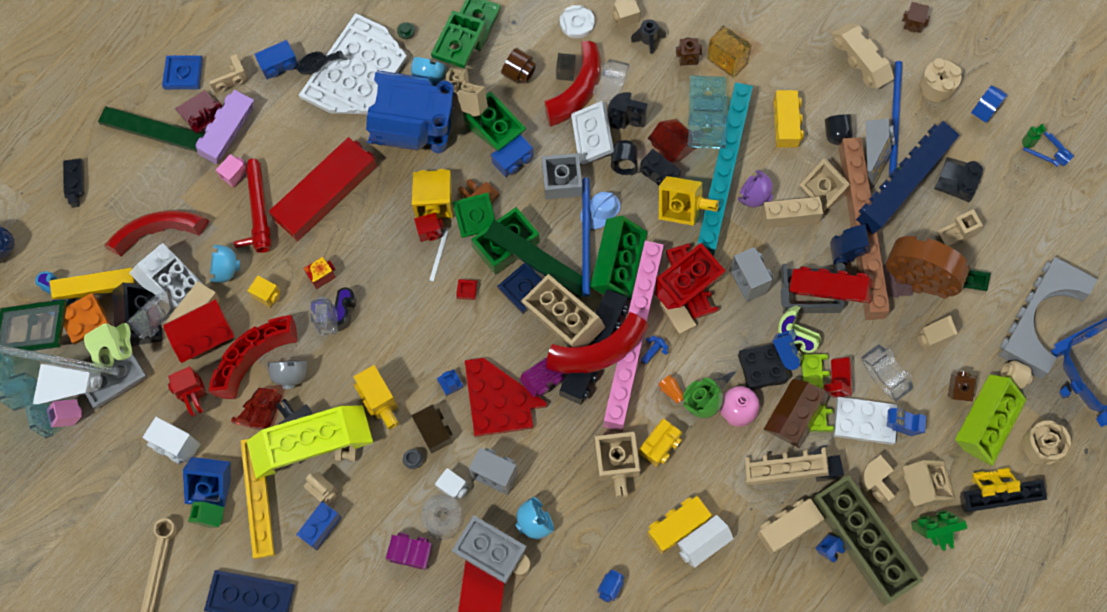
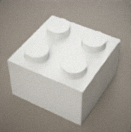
[142,417,201,465]

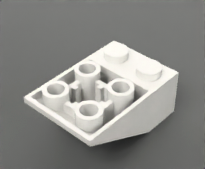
[129,243,203,307]

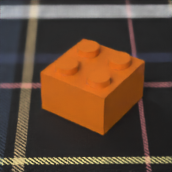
[63,293,113,345]

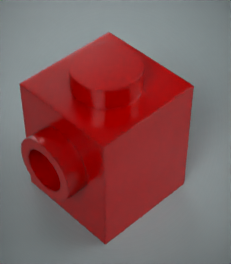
[414,212,444,242]

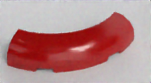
[545,41,601,127]
[104,210,210,257]
[546,312,649,374]
[209,315,297,399]

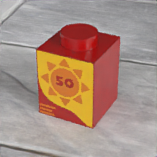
[303,257,336,290]

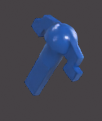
[641,336,669,364]

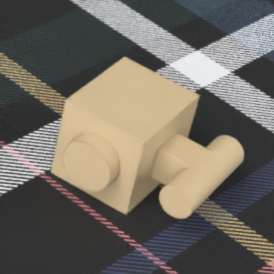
[303,472,338,504]

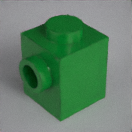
[188,501,224,528]

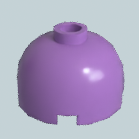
[738,169,773,208]

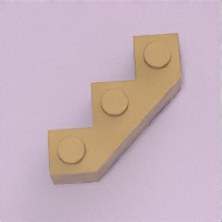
[832,23,894,89]

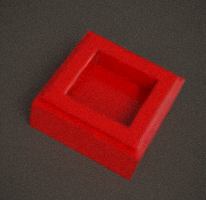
[456,279,478,300]

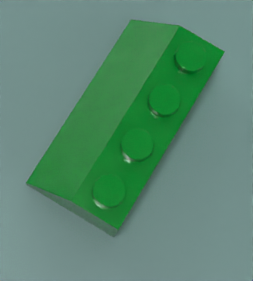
[590,215,647,300]

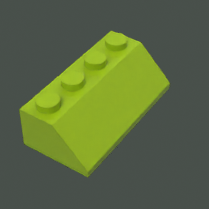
[955,374,1026,466]

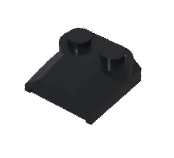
[934,157,983,202]

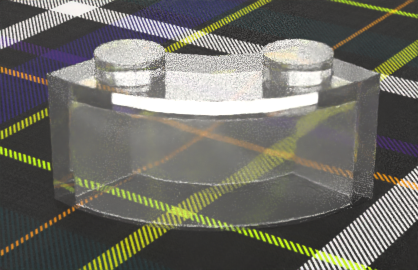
[593,59,630,105]
[861,344,914,402]

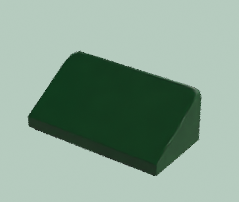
[963,268,991,291]

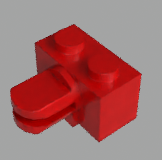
[168,366,208,417]

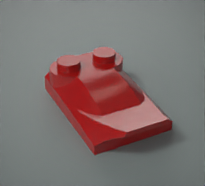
[654,243,726,310]

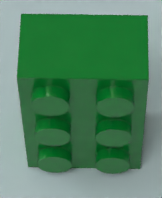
[471,207,540,275]

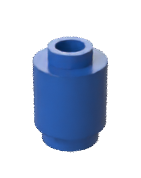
[597,570,624,603]

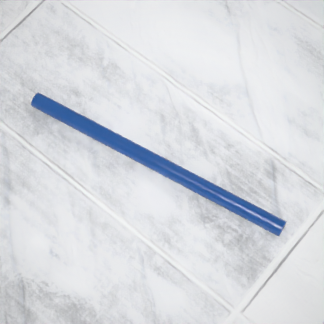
[889,61,902,175]
[582,177,590,297]

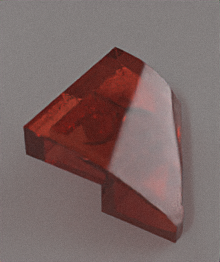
[231,388,282,430]

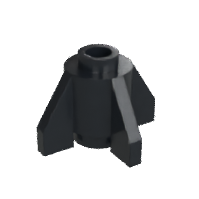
[631,19,666,54]

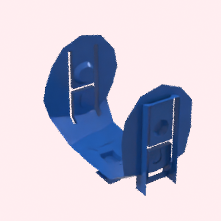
[1051,318,1107,427]

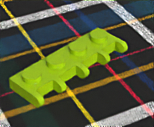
[801,354,835,432]

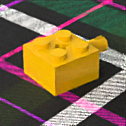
[658,176,719,226]
[353,365,399,430]

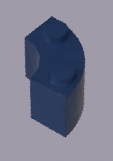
[830,224,870,265]

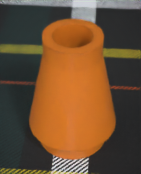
[658,374,684,404]

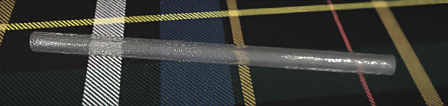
[0,345,120,376]

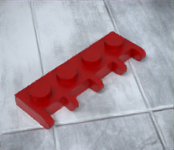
[666,243,719,319]

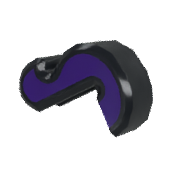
[314,287,356,332]

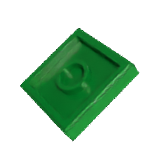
[452,192,496,238]

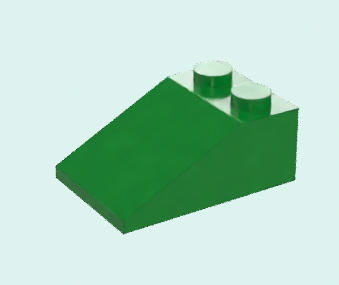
[463,91,526,152]

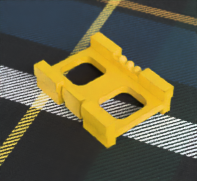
[972,468,1020,497]

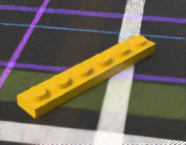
[240,439,275,559]

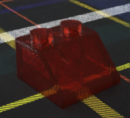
[648,119,702,163]

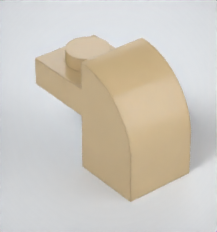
[937,209,983,247]
[860,455,895,505]

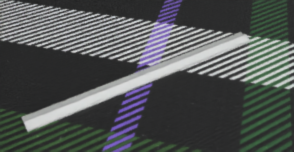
[430,227,449,281]

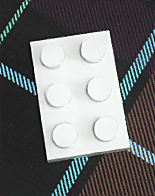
[571,101,614,165]
[834,397,897,445]

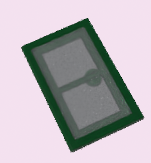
[0,299,67,355]

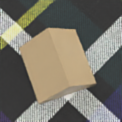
[800,158,851,211]

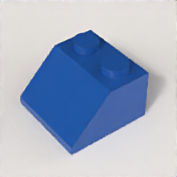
[183,457,231,507]

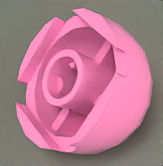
[720,386,760,427]

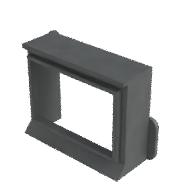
[780,263,846,313]

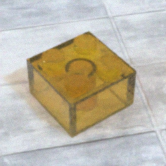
[706,25,752,78]

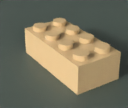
[521,274,605,348]

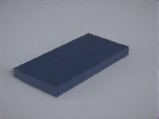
[204,570,296,612]

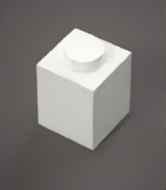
[435,468,468,502]

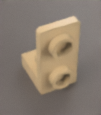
[209,54,248,93]

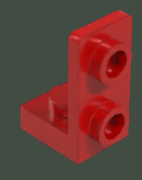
[824,357,852,398]

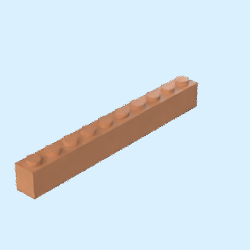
[839,137,890,320]

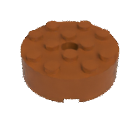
[886,236,970,299]

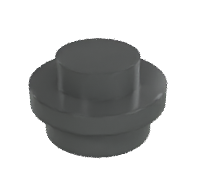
[403,449,423,469]

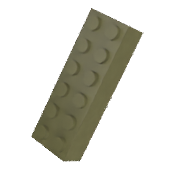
[812,475,924,606]

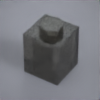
[556,53,576,81]

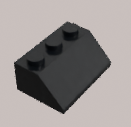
[112,282,162,346]

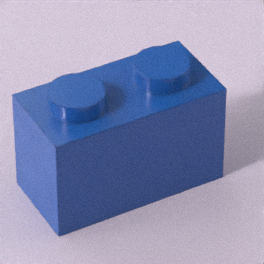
[254,40,298,80]
[491,135,534,178]
[296,502,342,551]

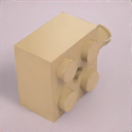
[594,432,640,498]

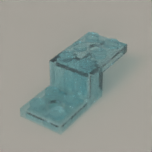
[688,76,727,149]
[0,349,54,439]

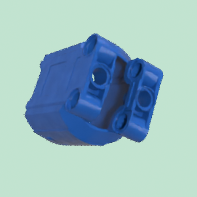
[366,70,453,154]

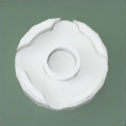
[560,5,595,38]

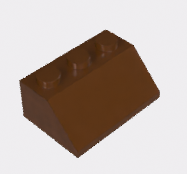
[764,379,828,448]

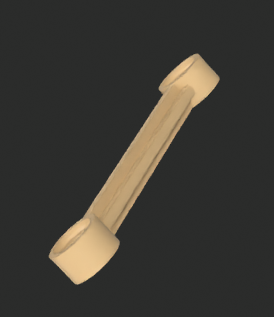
[140,518,177,612]

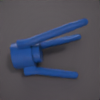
[1023,131,1074,167]

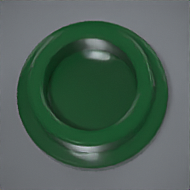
[397,22,415,40]

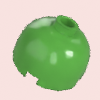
[683,378,723,418]

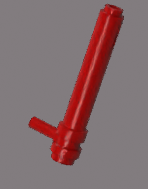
[234,159,272,253]

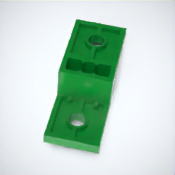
[431,0,501,69]

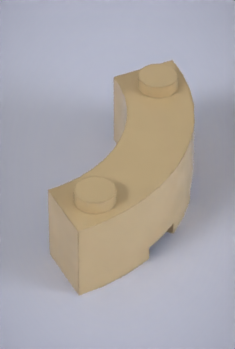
[446,67,488,116]

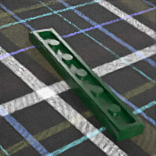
[98,106,204,152]
[483,219,582,298]

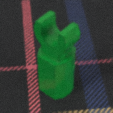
[1022,123,1046,148]

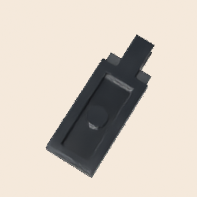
[63,158,85,208]

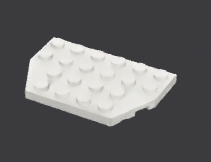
[299,13,407,114]

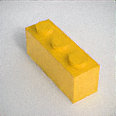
[773,90,804,148]
[647,496,712,555]

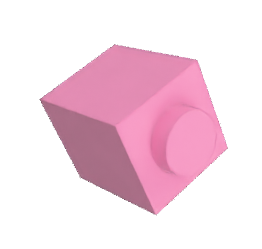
[216,154,247,188]
[47,399,82,428]

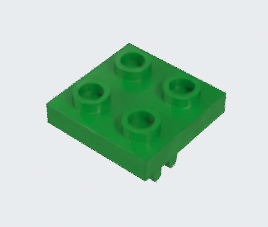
[911,511,968,551]

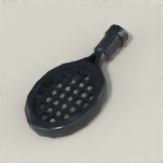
[297,50,344,75]

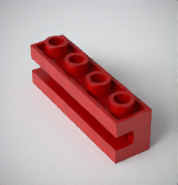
[789,266,874,304]

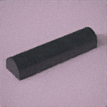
[960,479,1047,512]

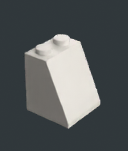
[33,363,102,404]

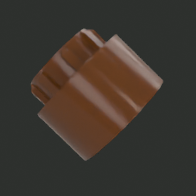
[501,48,536,84]

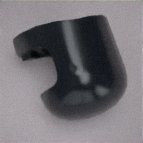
[825,114,853,145]
[611,140,638,175]

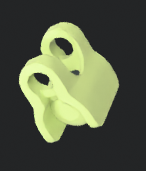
[84,323,132,371]

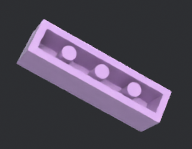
[196,89,254,164]

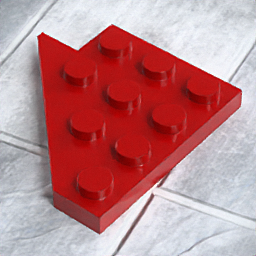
[465,358,547,437]

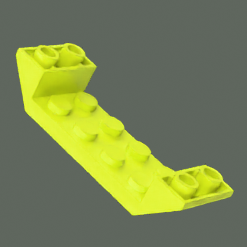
[247,405,373,479]

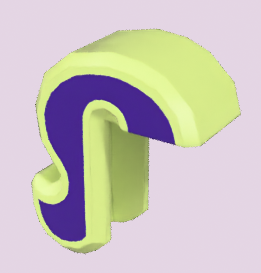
[778,306,821,353]

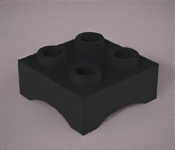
[738,344,788,391]

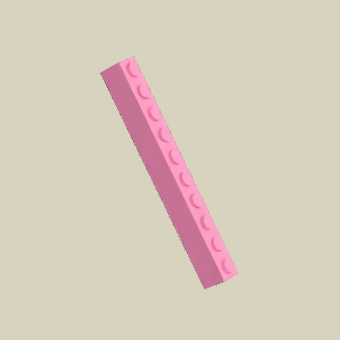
[603,241,664,431]

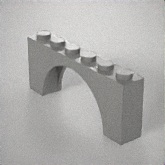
[999,257,1098,379]

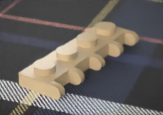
[745,447,829,485]

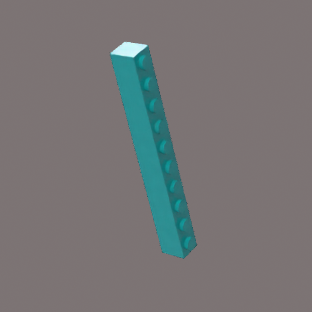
[697,82,753,257]

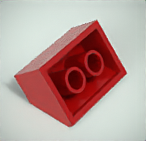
[162,299,235,363]

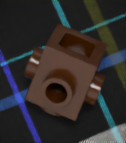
[676,37,702,66]

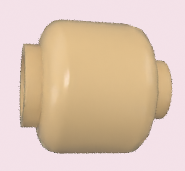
[1000,361,1033,389]

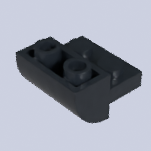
[608,92,648,129]

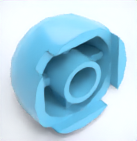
[411,57,447,85]
[210,244,240,283]
[516,497,554,539]

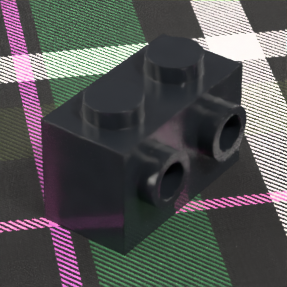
[640,149,681,186]

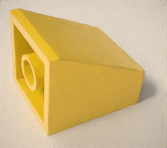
[412,169,453,219]

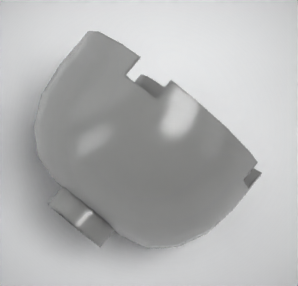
[268,360,307,389]

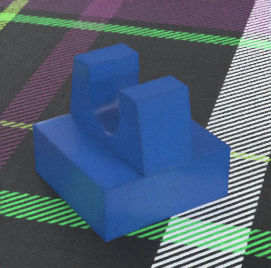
[437,369,463,397]
[815,534,845,563]

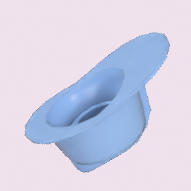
[580,191,621,229]

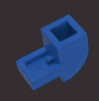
[971,85,1007,123]

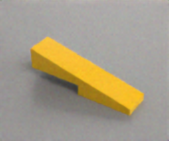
[49,268,134,300]

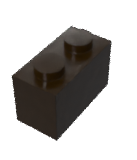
[411,404,453,454]

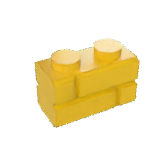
[638,419,682,467]

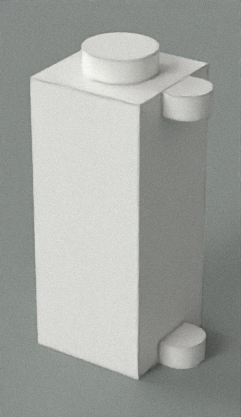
[678,515,734,568]

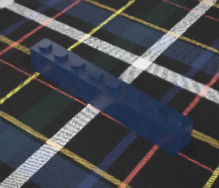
[856,121,960,235]

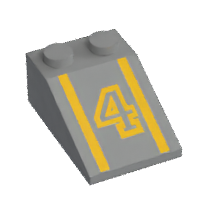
[866,119,895,187]

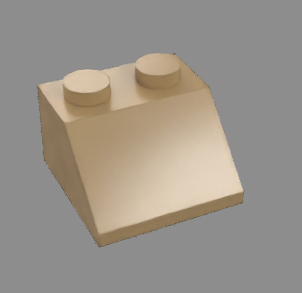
[903,460,955,507]

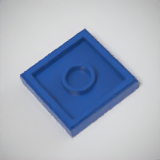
[162,55,203,90]

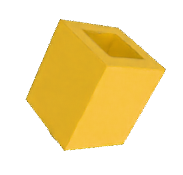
[247,276,281,308]

